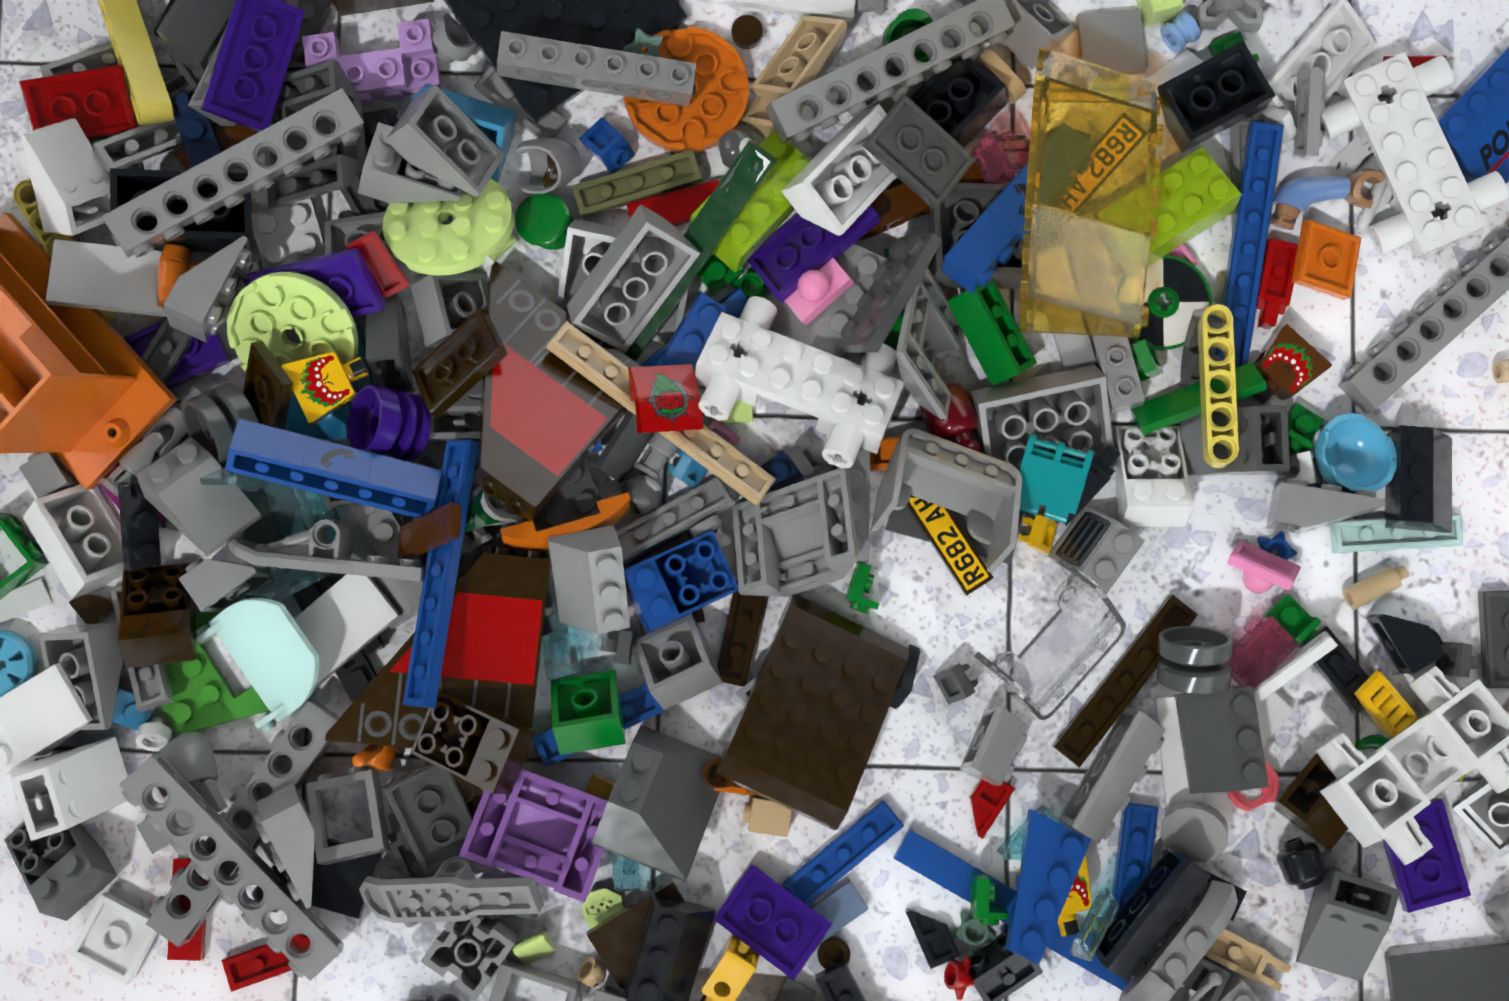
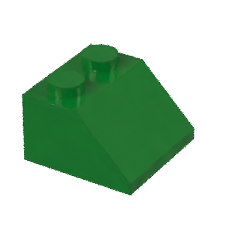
[551,669,626,755]

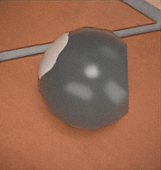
[719,129,754,168]
[621,474,661,515]

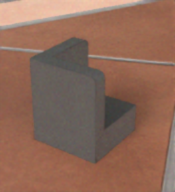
[1183,957,1231,1001]

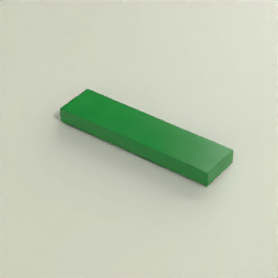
[1130,362,1267,435]

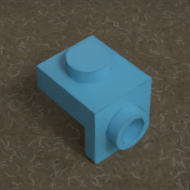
[112,683,154,731]

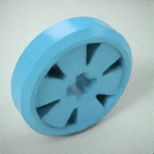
[0,630,39,697]

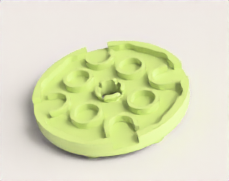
[383,179,514,276]
[227,272,359,373]

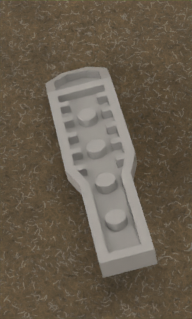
[228,519,426,582]
[359,856,544,923]

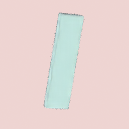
[1329,514,1464,553]

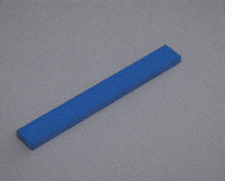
[1215,121,1284,368]
[403,440,479,708]
[893,829,1131,990]

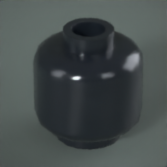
[1276,837,1327,890]

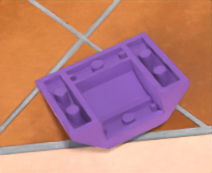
[459,769,607,902]

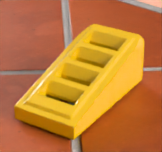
[1354,670,1419,738]

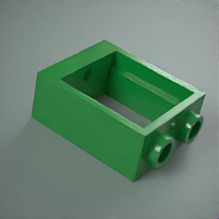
[0,512,48,600]

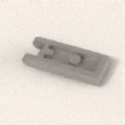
[1293,67,1325,156]

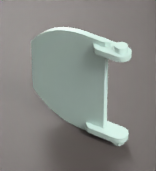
[195,598,319,733]

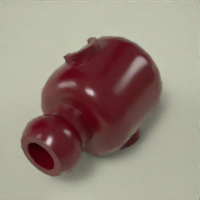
[919,382,982,453]

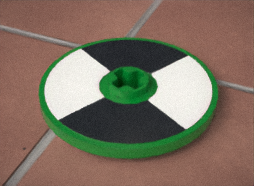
[1115,255,1212,351]

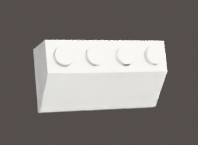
[781,104,896,236]

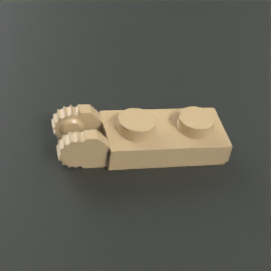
[1204,929,1292,992]

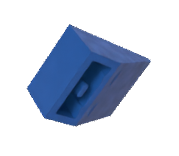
[624,530,739,634]

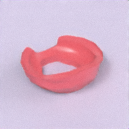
[1227,762,1280,811]

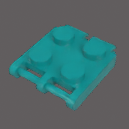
[1019,433,1095,524]

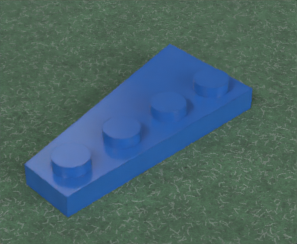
[1005,809,1092,965]

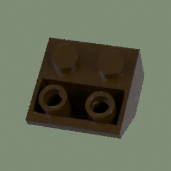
[1274,753,1349,851]

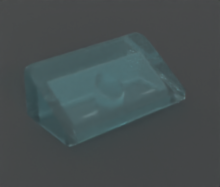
[1071,885,1119,961]

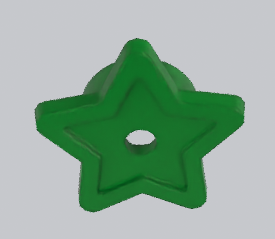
[731,267,767,299]

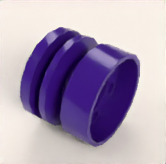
[347,385,432,462]

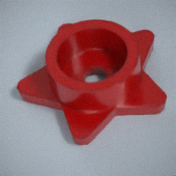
[944,957,974,1000]

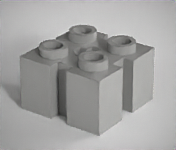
[420,915,520,1001]

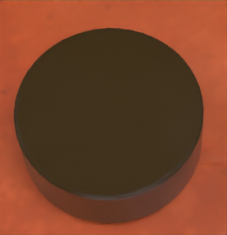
[731,15,763,49]
[817,936,850,969]

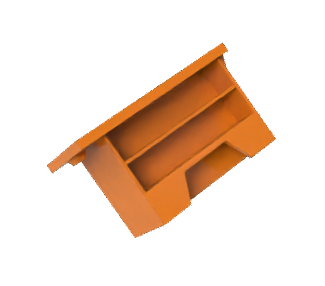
[0,212,177,489]

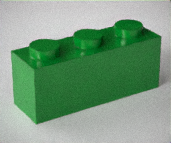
[947,278,1037,386]

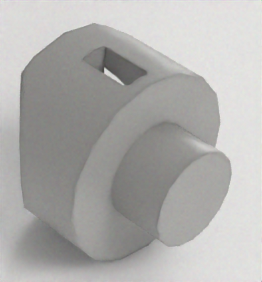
[432,13,477,63]

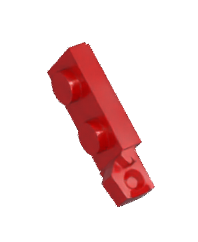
[1256,238,1298,330]

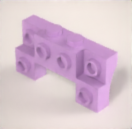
[302,19,442,106]

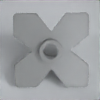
[1196,0,1263,32]

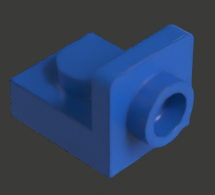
[579,117,635,174]

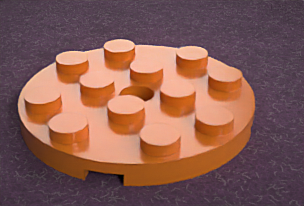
[624,26,749,153]

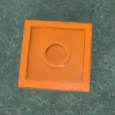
[1291,219,1362,300]

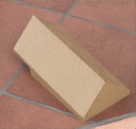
[741,15,848,139]

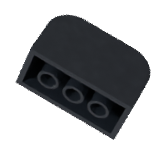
[110,168,253,252]

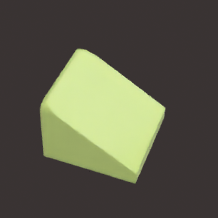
[512,929,555,965]

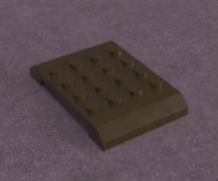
[713,594,909,830]

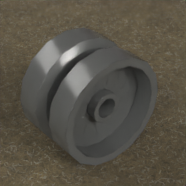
[181,383,259,465]
[1156,626,1234,694]

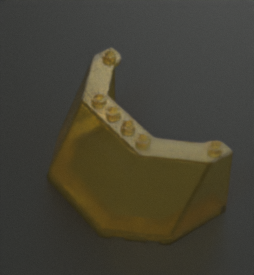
[1020,48,1163,338]

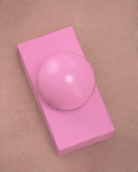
[784,258,855,326]
[1227,540,1301,594]

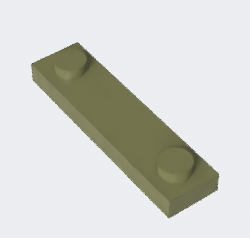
[571,149,702,219]

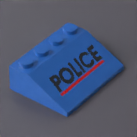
[1437,46,1509,184]

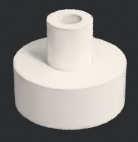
[136,717,173,752]

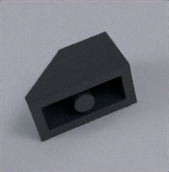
[1366,614,1446,674]

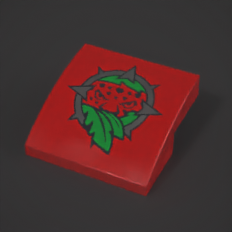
[628,364,704,433]

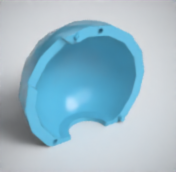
[1315,413,1397,494]

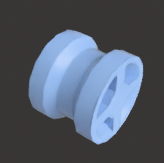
[1160,12,1201,53]

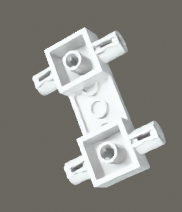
[1320,52,1509,259]
[695,296,905,469]
[1316,666,1509,865]

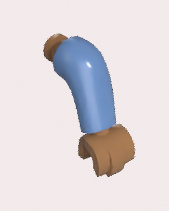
[1270,169,1386,230]

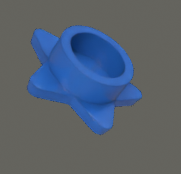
[1257,531,1297,560]

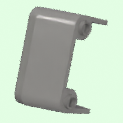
[871,428,1022,573]

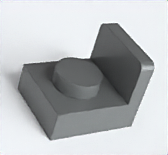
[787,446,836,480]

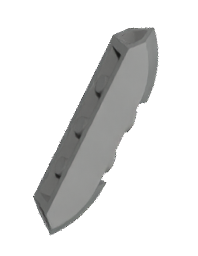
[1119,880,1238,1001]

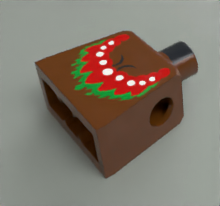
[1251,323,1332,404]

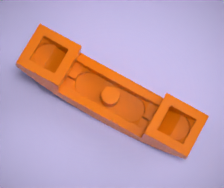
[500,492,630,551]

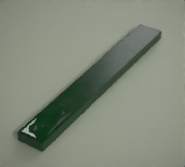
[618,140,778,362]

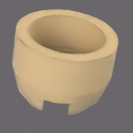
[577,957,606,988]

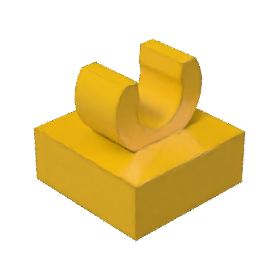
[1017,515,1058,554]

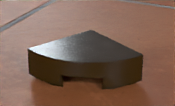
[68,594,114,624]

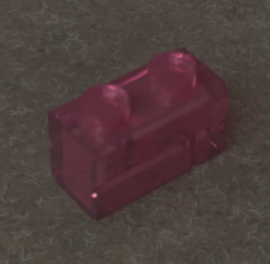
[971,130,1035,182]
[1227,616,1299,689]

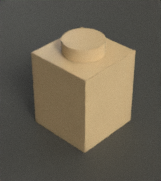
[743,796,792,837]

